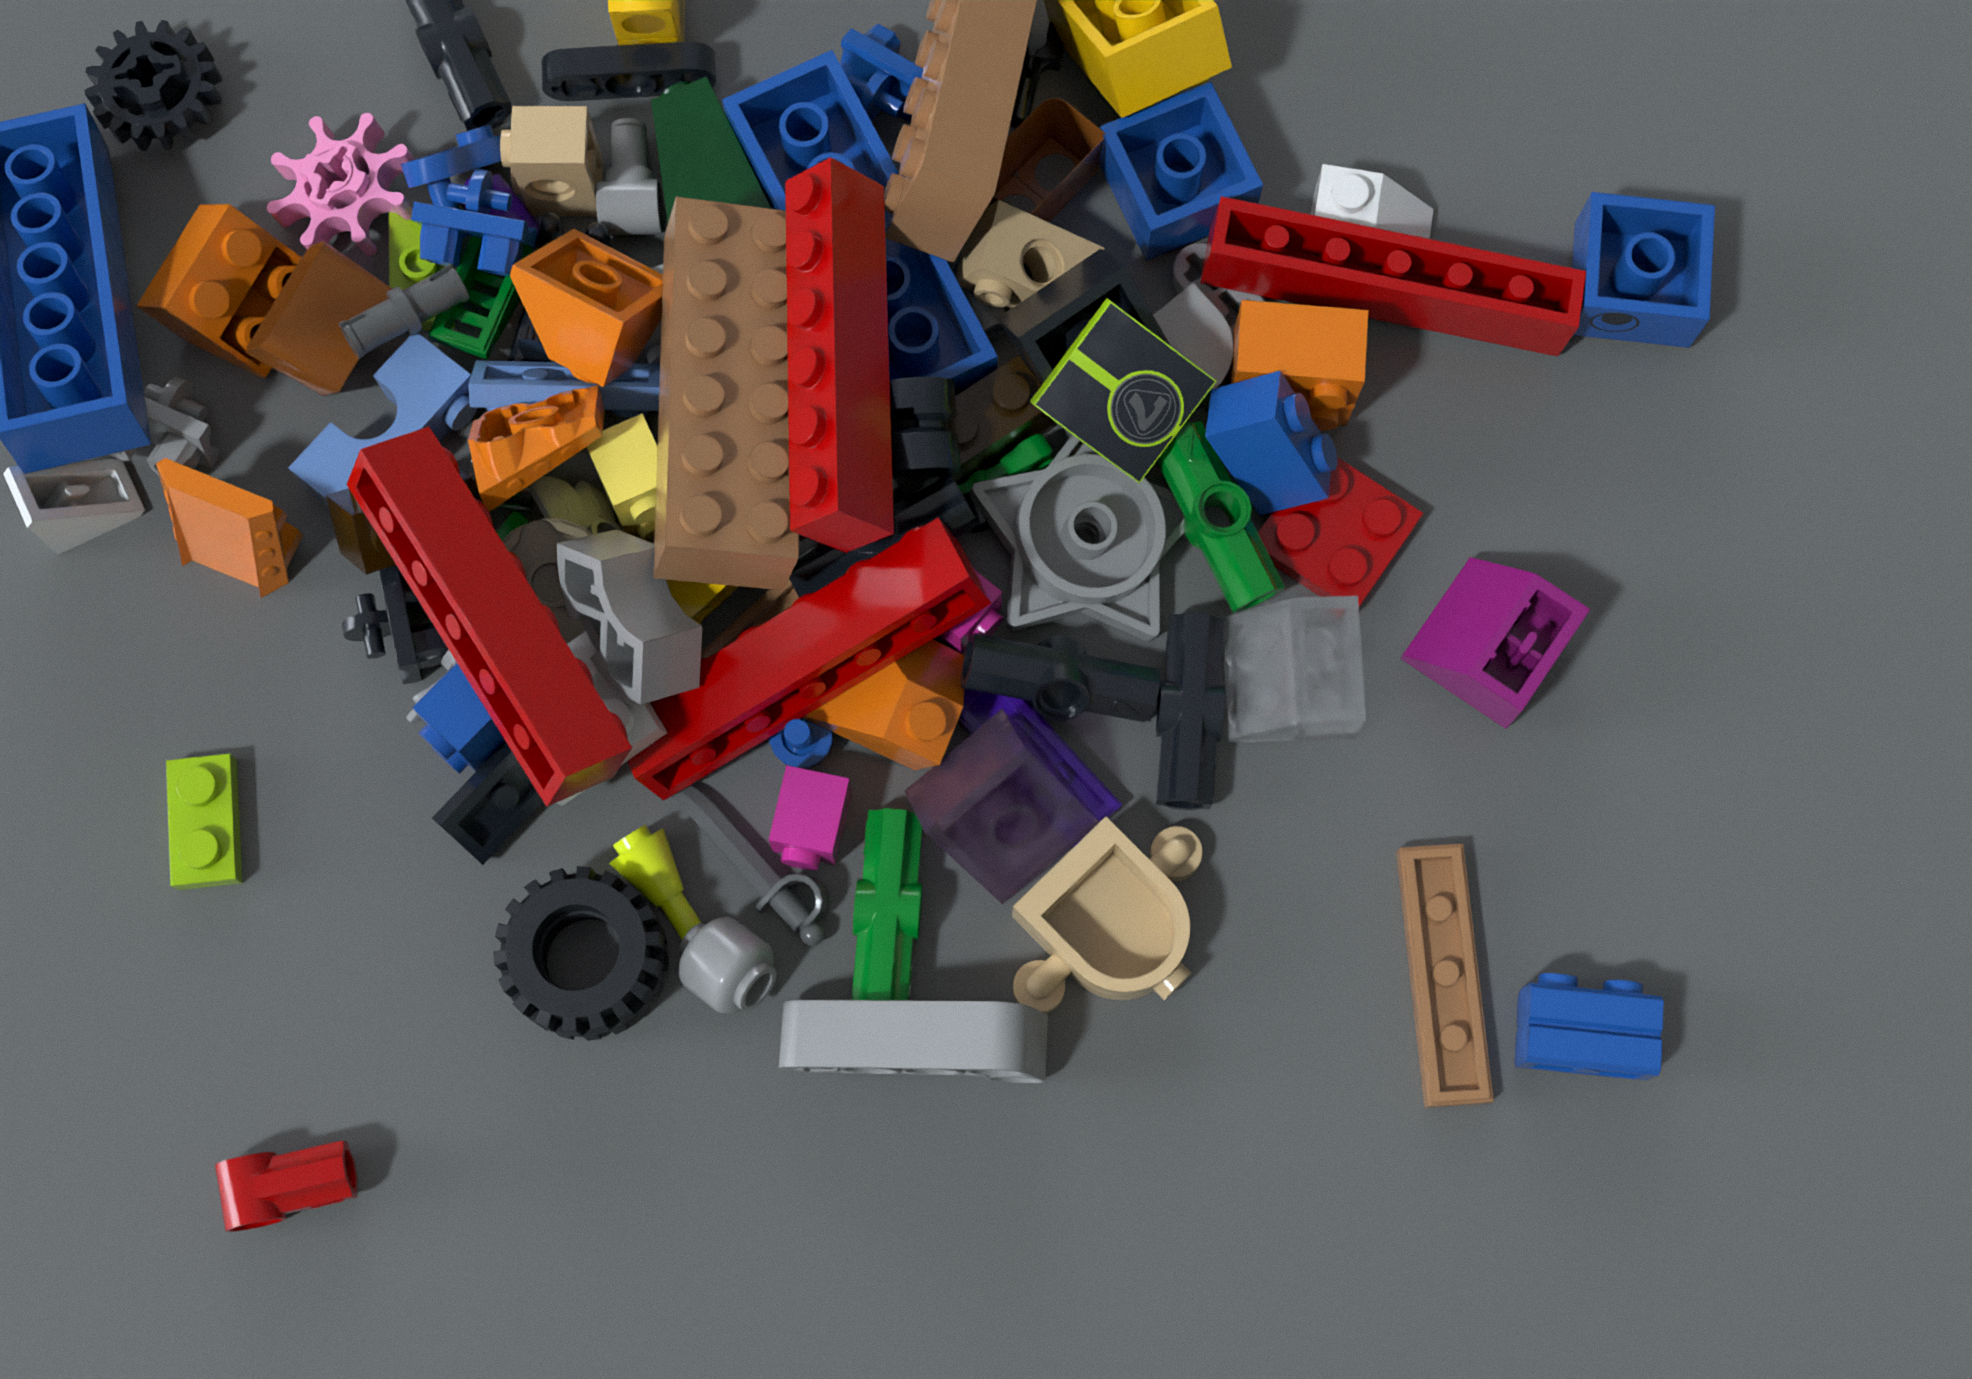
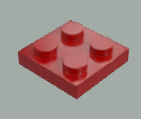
[1258,457,1423,618]

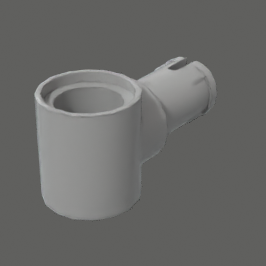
[596,118,663,236]

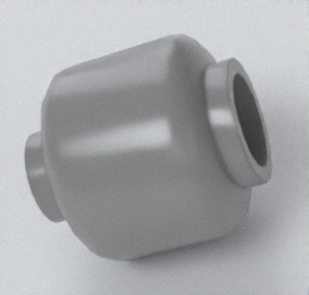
[678,916,777,1014]

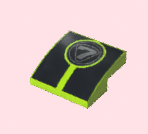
[1030,298,1217,483]

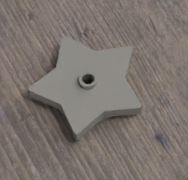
[969,435,1205,642]

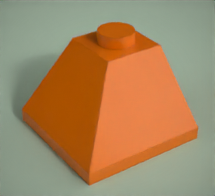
[510,228,663,387]
[803,639,964,771]

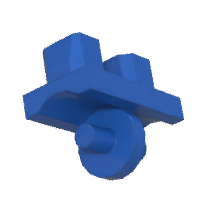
[840,24,924,123]
[411,169,538,277]

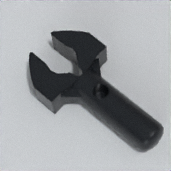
[1010,22,1064,128]

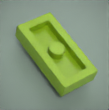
[166,753,243,890]

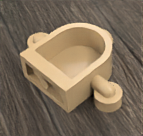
[1012,817,1202,1014]

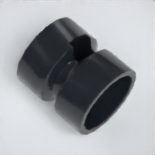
[890,377,961,479]

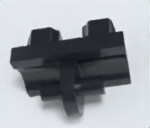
[342,565,449,684]

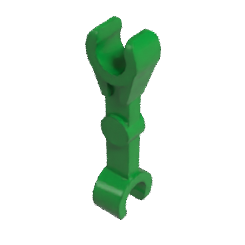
[913,434,1052,494]

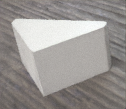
[3,458,145,555]

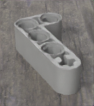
[779,1000,1048,1083]

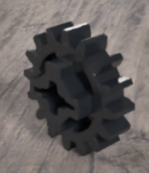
[84,20,223,151]

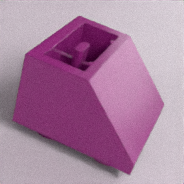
[1400,557,1590,729]

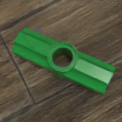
[1157,421,1285,614]
[851,808,924,1001]

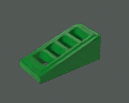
[428,237,533,359]

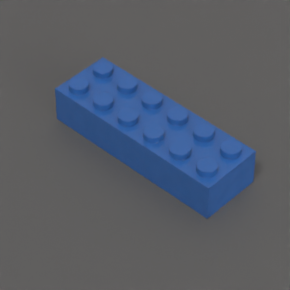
[722,50,998,421]
[0,103,151,474]

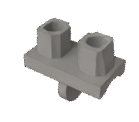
[109,376,221,476]

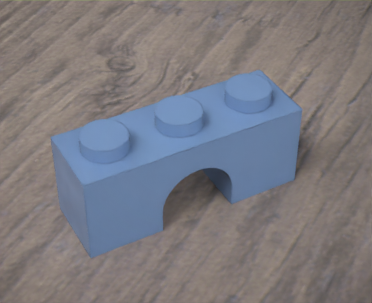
[288,333,478,508]

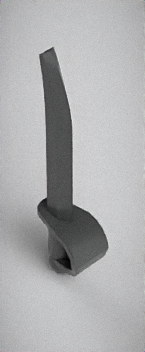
[671,785,829,946]

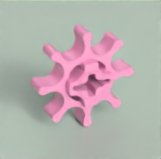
[267,113,415,256]

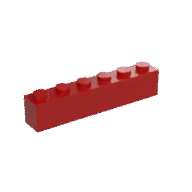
[785,157,894,553]
[1200,196,1586,357]
[346,426,632,807]
[627,517,992,801]

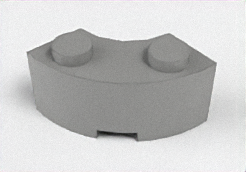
[557,529,702,705]

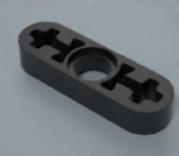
[541,41,716,101]

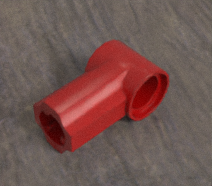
[215,1140,358,1232]

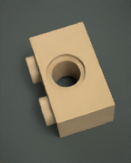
[500,106,604,217]
[955,200,1104,309]

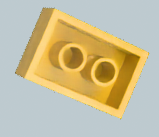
[1043,0,1232,118]

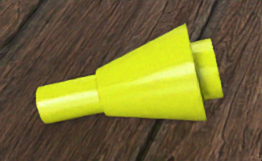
[609,824,702,939]

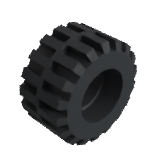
[493,866,669,1041]

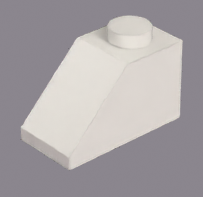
[1310,164,1434,239]

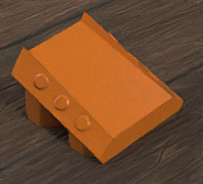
[468,385,605,512]
[156,458,303,598]

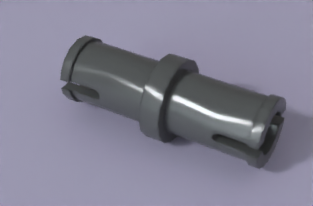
[338,264,470,359]

